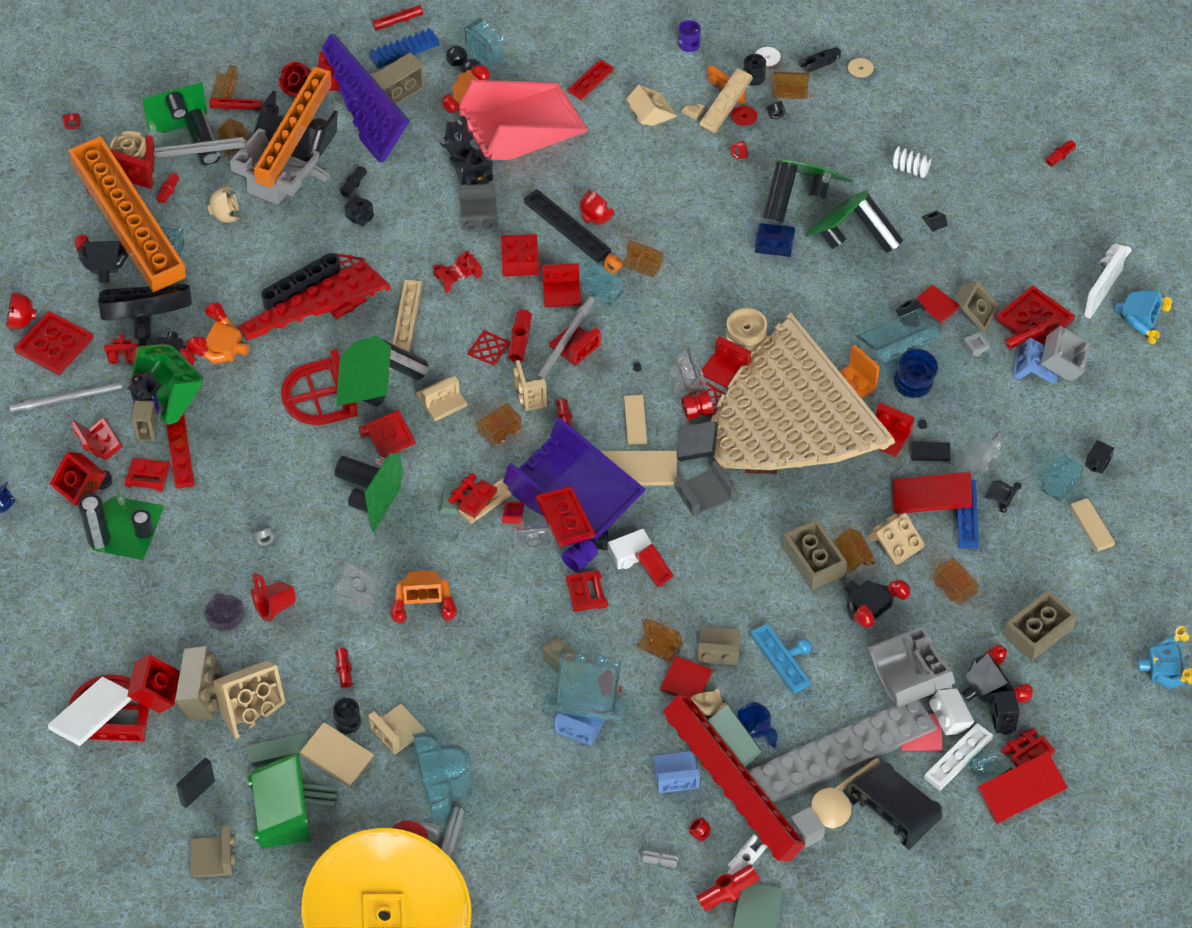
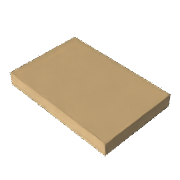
[300,722,374,787]

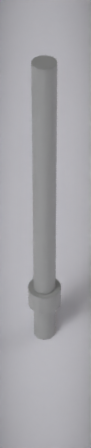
[537,297,595,380]
[9,382,123,412]

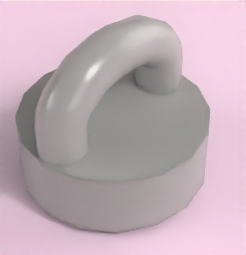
[253,526,274,547]
[422,823,440,843]

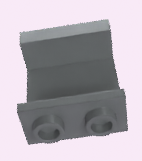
[459,184,498,230]
[675,460,736,516]

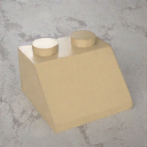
[626,84,677,126]

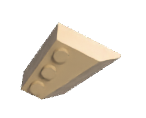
[213,661,286,739]

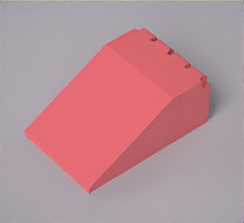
[458,80,588,160]

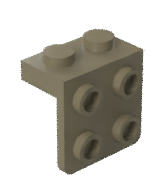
[698,627,741,665]
[190,826,236,878]

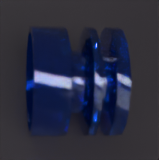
[894,349,938,398]

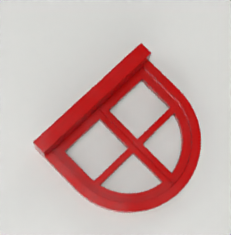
[281,349,358,425]
[63,675,149,742]

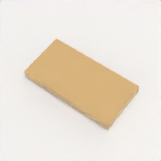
[601,451,677,486]

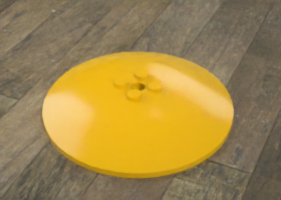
[301,828,471,928]

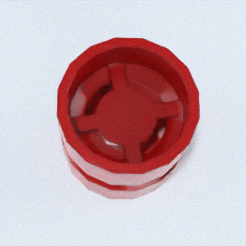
[681,390,714,421]

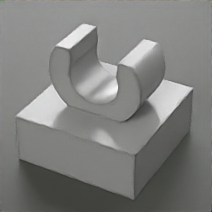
[963,332,989,357]

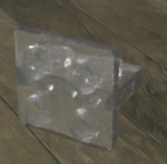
[669,348,708,400]

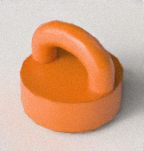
[604,253,623,274]

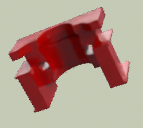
[432,250,482,293]

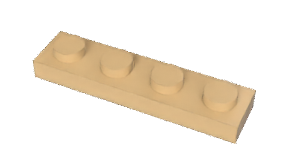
[699,68,753,134]

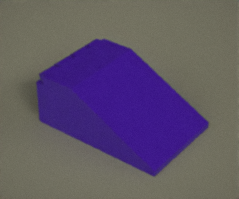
[503,417,646,541]

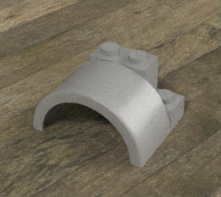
[230,128,319,205]
[868,626,955,708]

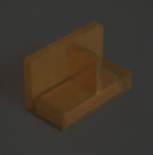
[622,240,663,278]
[637,619,683,661]

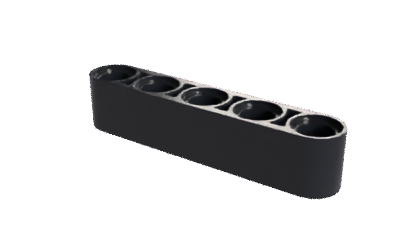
[261,253,341,310]

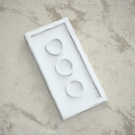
[1084,245,1127,319]
[48,677,132,746]

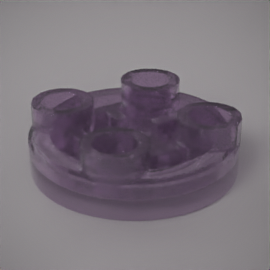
[204,593,245,631]

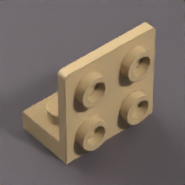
[513,360,547,411]
[368,704,426,755]

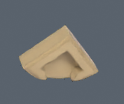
[682,104,706,120]

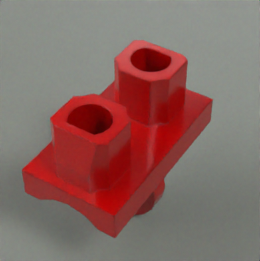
[104,333,138,364]

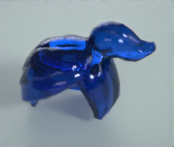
[737,702,778,748]

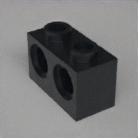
[990,690,1020,735]

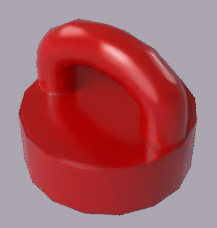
[62,113,81,130]
[731,140,749,159]
[689,817,711,841]

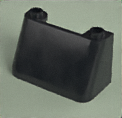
[847,762,942,850]

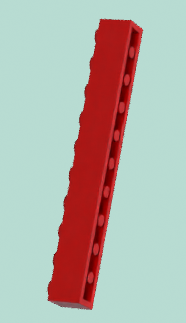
[663,695,806,862]

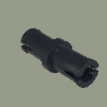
[340,166,367,197]

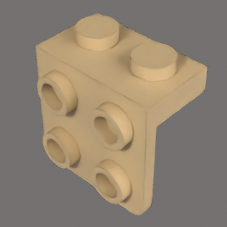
[867,513,925,565]

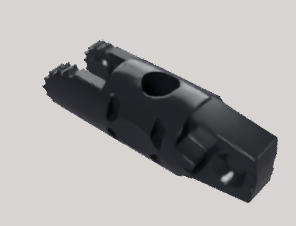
[798,47,841,73]
[134,315,152,346]

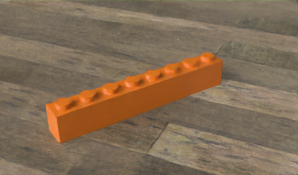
[254,66,331,188]

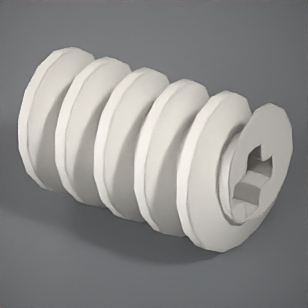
[892,146,932,178]

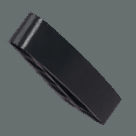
[98,284,192,321]

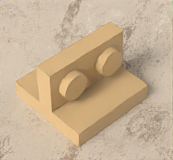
[416,376,467,422]

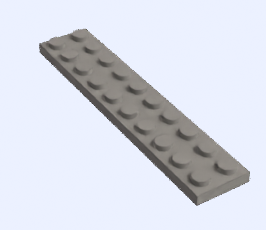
[748,700,937,803]

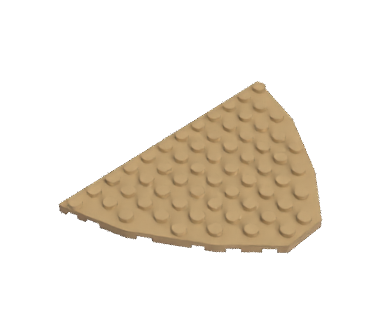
[710,313,895,470]

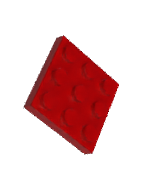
[996,285,1075,345]
[14,311,94,375]

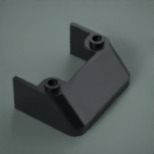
[254,91,338,162]

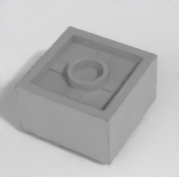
[1041,326,1090,381]

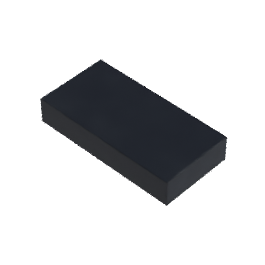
[911,442,951,462]

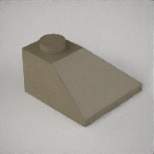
[955,281,999,332]

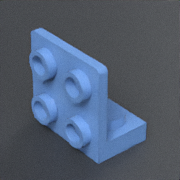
[1013,338,1058,384]
[554,699,608,746]
[653,751,700,793]

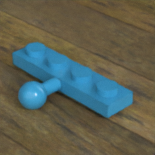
[750,623,812,695]

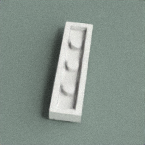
[924,723,993,791]

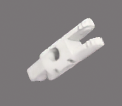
[727,834,768,875]

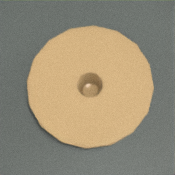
[848,58,874,78]

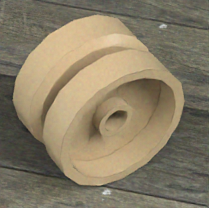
[726,308,767,351]

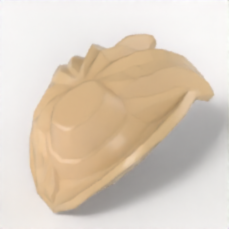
[691,689,727,717]

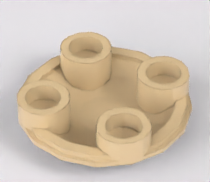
[811,788,851,829]

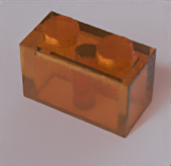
[477,403,522,446]
[934,558,978,605]

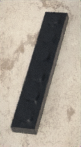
[524,189,611,263]

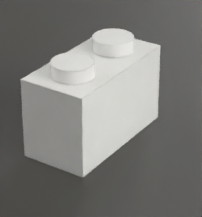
[608,529,652,570]
[929,689,974,735]

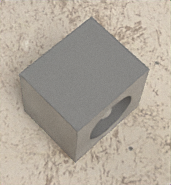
[790,807,825,849]

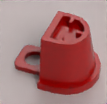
[251,573,296,622]

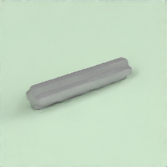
[441,807,464,858]

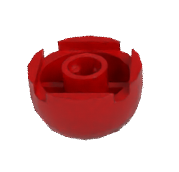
[279,62,312,97]
[579,189,615,225]
[6,292,36,329]

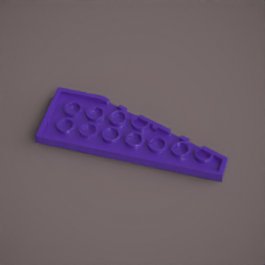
[322,34,410,162]

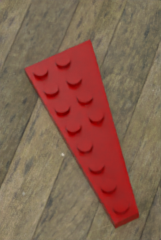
[237,260,391,341]

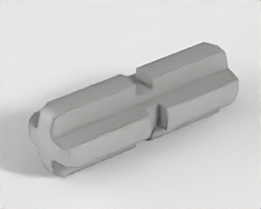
[642,850,678,868]

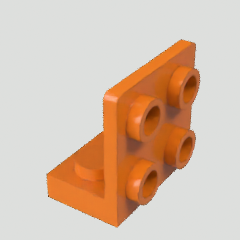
[839,344,880,399]

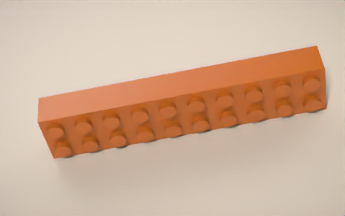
[68,136,186,292]

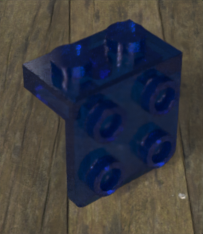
[755,223,795,257]

